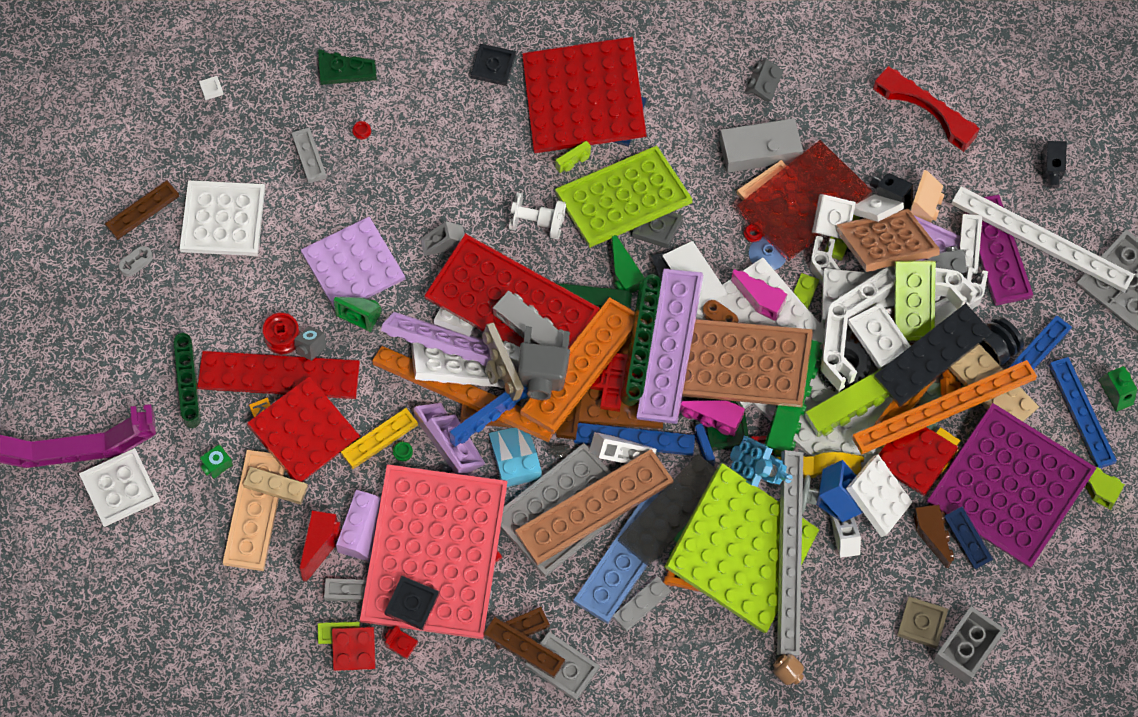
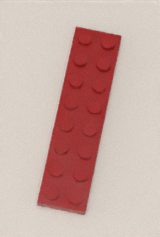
[198,351,360,399]

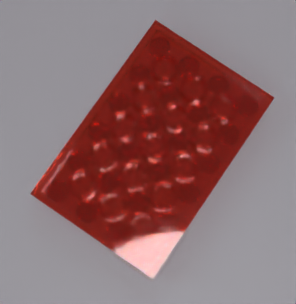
[736,140,873,261]

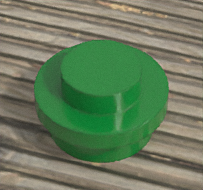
[393,442,413,462]

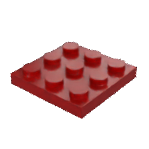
[878,427,958,496]

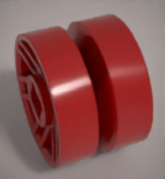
[263,313,300,355]

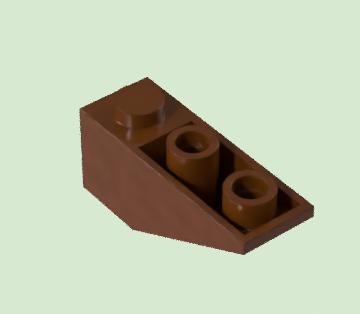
[913,505,954,568]

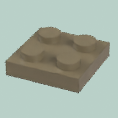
[897,597,948,649]

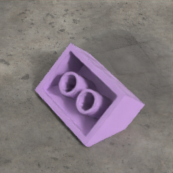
[336,490,381,562]

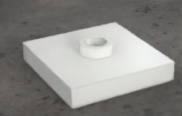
[812,194,856,239]
[853,194,904,222]

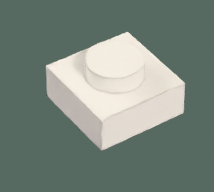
[199,76,223,100]

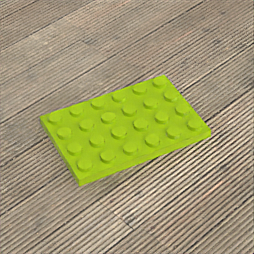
[555,145,692,248]

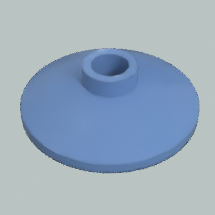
[749,236,787,270]

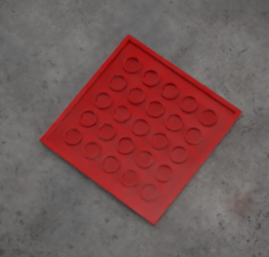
[522,37,647,153]

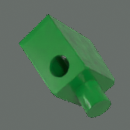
[1098,366,1137,412]

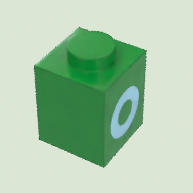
[200,444,233,479]

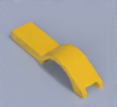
[776,452,864,478]

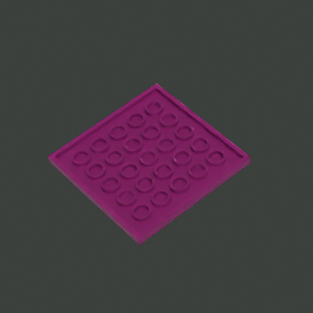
[927,403,1096,569]

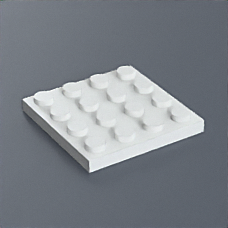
[180,180,265,256]

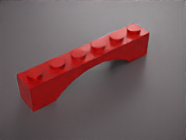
[873,66,980,152]

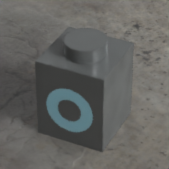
[294,326,327,361]

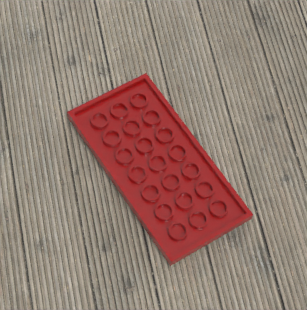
[424,233,600,349]

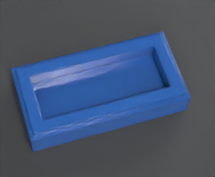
[694,424,715,467]

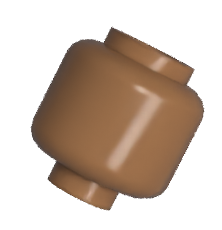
[773,654,804,685]

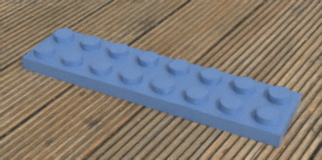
[573,479,695,624]

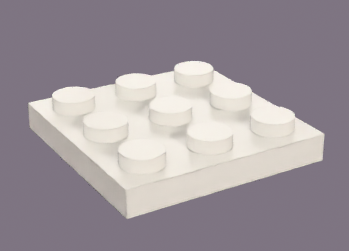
[79,448,160,527]
[846,454,912,537]

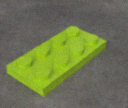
[894,261,936,341]

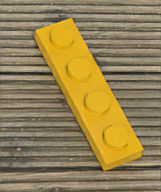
[341,408,418,469]

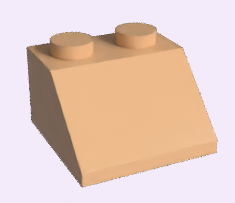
[910,170,945,223]

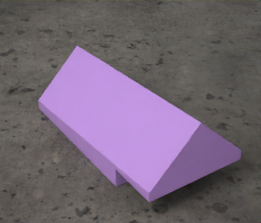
[414,403,485,475]

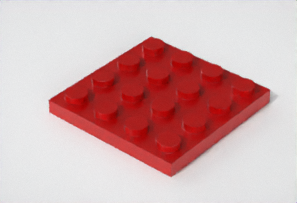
[247,377,360,482]

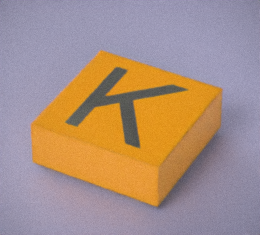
[249,398,270,417]

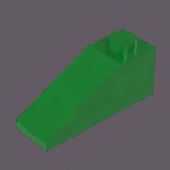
[611,235,645,293]

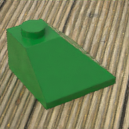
[333,297,382,332]

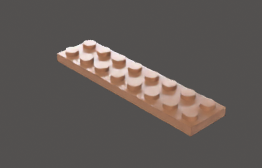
[515,449,674,565]

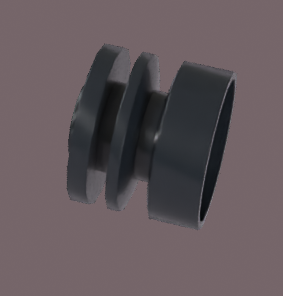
[980,316,1024,367]

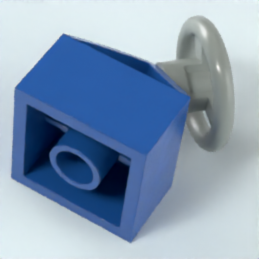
[802,460,863,522]

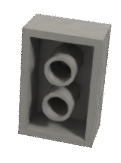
[934,606,1006,685]

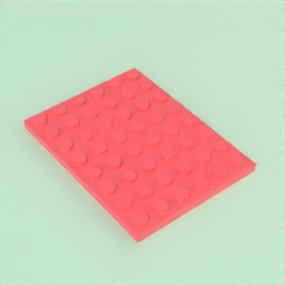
[360,465,508,639]

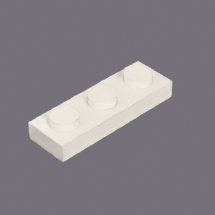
[959,214,982,274]

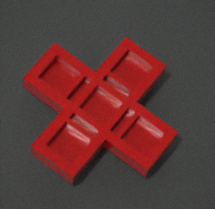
[589,353,639,412]

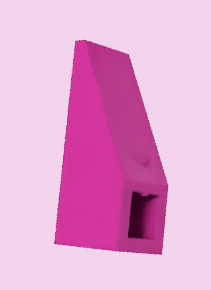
[731,269,787,321]
[679,401,745,436]

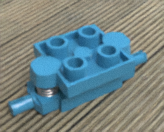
[730,435,793,487]

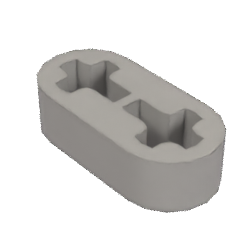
[119,246,153,276]

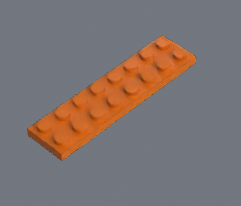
[521,297,642,434]

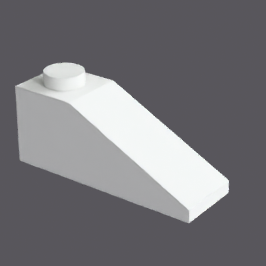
[589,432,657,464]
[830,515,861,558]

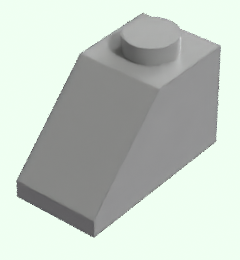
[420,221,465,256]

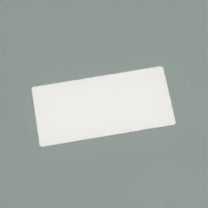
[663,241,728,308]

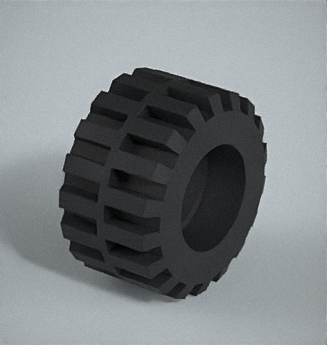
[819,339,871,393]

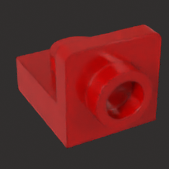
[384,625,418,659]

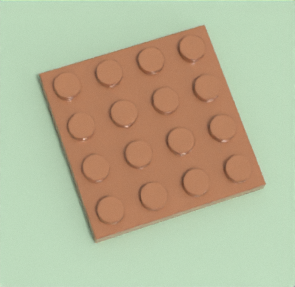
[836,209,940,272]

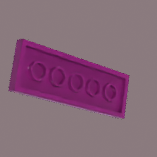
[964,194,1033,306]

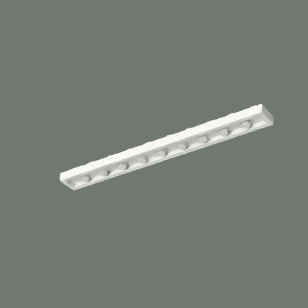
[951,186,1135,293]

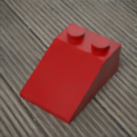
[300,510,342,582]

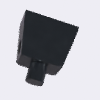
[1041,141,1067,188]
[870,173,913,210]

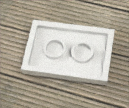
[847,303,910,370]

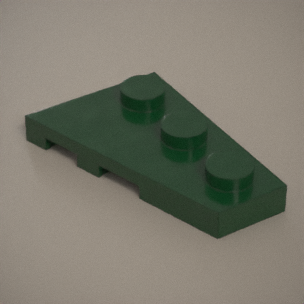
[318,49,377,85]

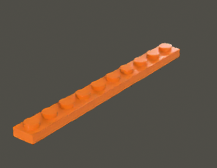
[372,346,553,442]
[852,360,1037,455]

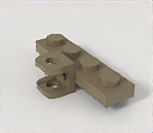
[482,323,524,401]

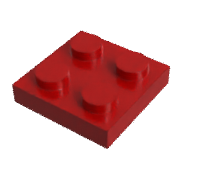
[332,627,376,671]

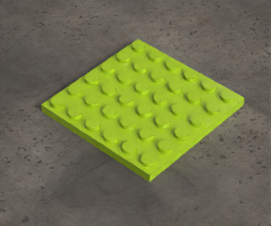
[665,463,820,633]

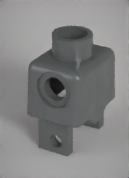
[518,326,570,400]

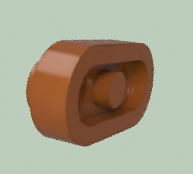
[703,300,739,323]

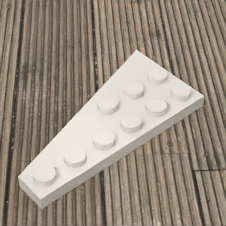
[821,268,941,323]
[411,342,518,388]

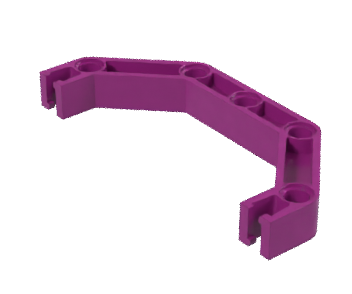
[0,404,156,468]

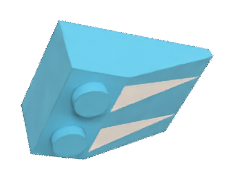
[488,428,542,487]

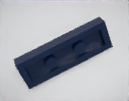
[945,506,993,569]

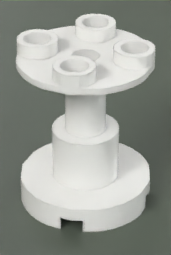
[509,192,566,239]

